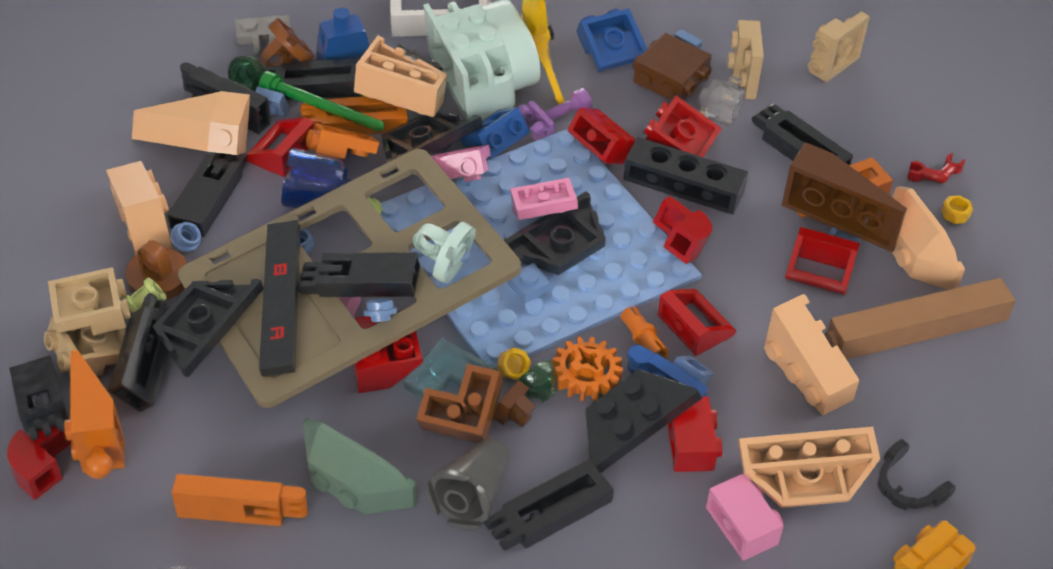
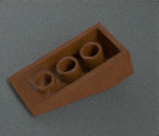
[782,142,907,253]

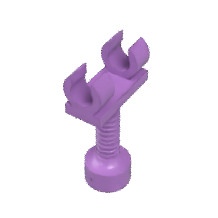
[518,88,592,141]

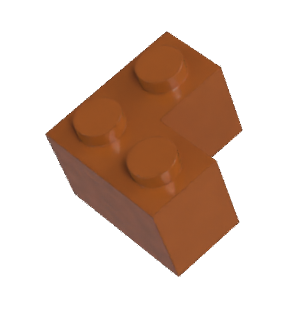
[416,363,503,443]

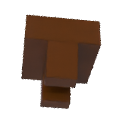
[494,380,536,427]

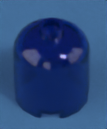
[281,148,352,211]

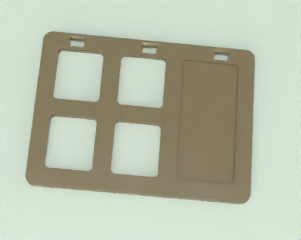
[178,149,522,408]

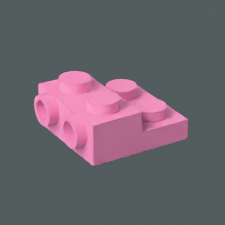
[431,144,491,182]

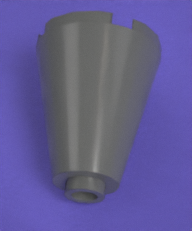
[425,438,510,530]

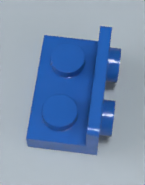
[460,107,529,159]

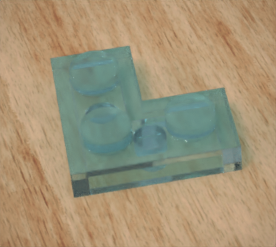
[404,338,496,398]

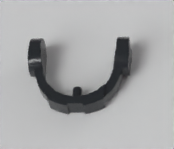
[878,439,956,510]

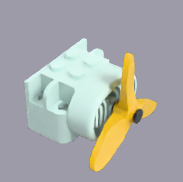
[423,0,565,121]

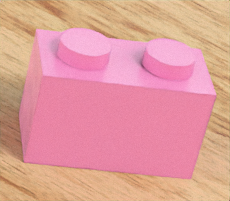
[706,473,784,561]

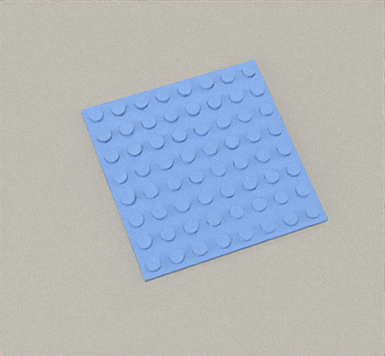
[380,128,702,371]

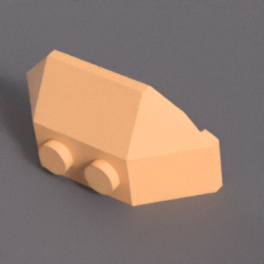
[891,186,965,290]
[738,427,880,508]

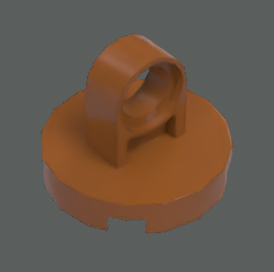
[260,18,315,67]
[125,240,187,300]

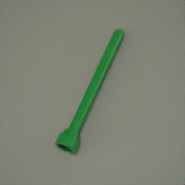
[259,71,384,132]

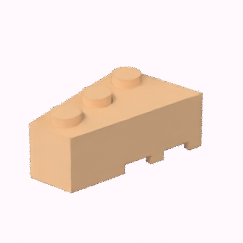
[764,294,860,416]

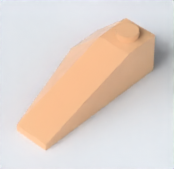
[132,91,250,155]

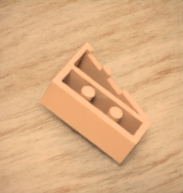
[354,35,447,117]
[106,161,173,256]

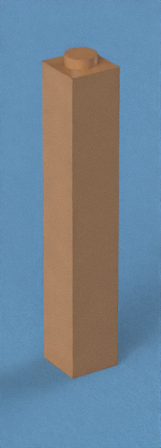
[825,278,1016,360]

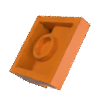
[306,123,379,162]

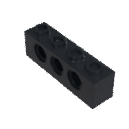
[623,137,748,215]

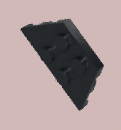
[381,112,483,174]
[504,191,606,275]
[153,279,264,378]
[586,369,702,473]

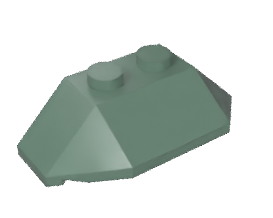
[302,418,417,514]

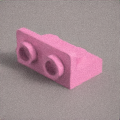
[510,178,578,220]

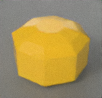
[941,196,973,224]
[496,347,531,380]

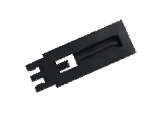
[263,58,362,100]
[180,63,271,135]
[751,104,853,165]
[167,152,247,237]
[297,252,421,297]
[108,293,169,412]
[9,355,68,441]
[484,459,614,550]

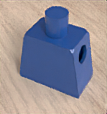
[316,8,370,61]

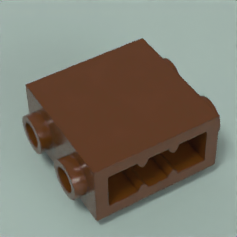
[633,33,712,101]

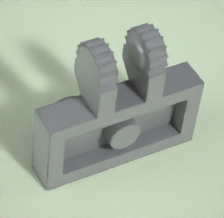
[235,15,290,55]

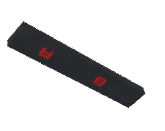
[259,220,301,377]

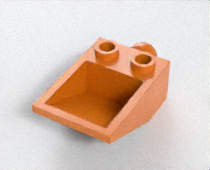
[64,350,125,479]

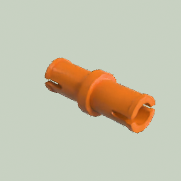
[620,306,669,359]

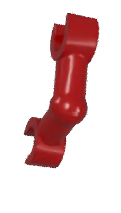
[907,153,965,184]

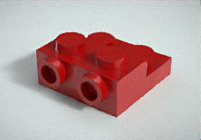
[643,95,722,157]

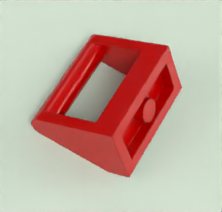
[245,117,315,177]
[785,227,860,295]
[657,289,736,356]

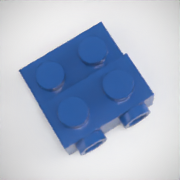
[576,8,647,72]

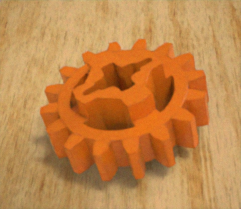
[552,337,623,401]

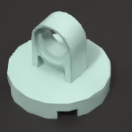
[413,221,476,284]

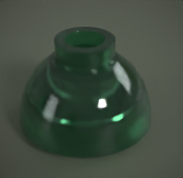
[227,55,265,92]
[515,359,558,403]

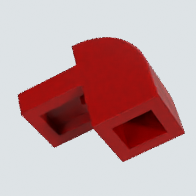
[653,196,712,264]
[7,426,71,500]

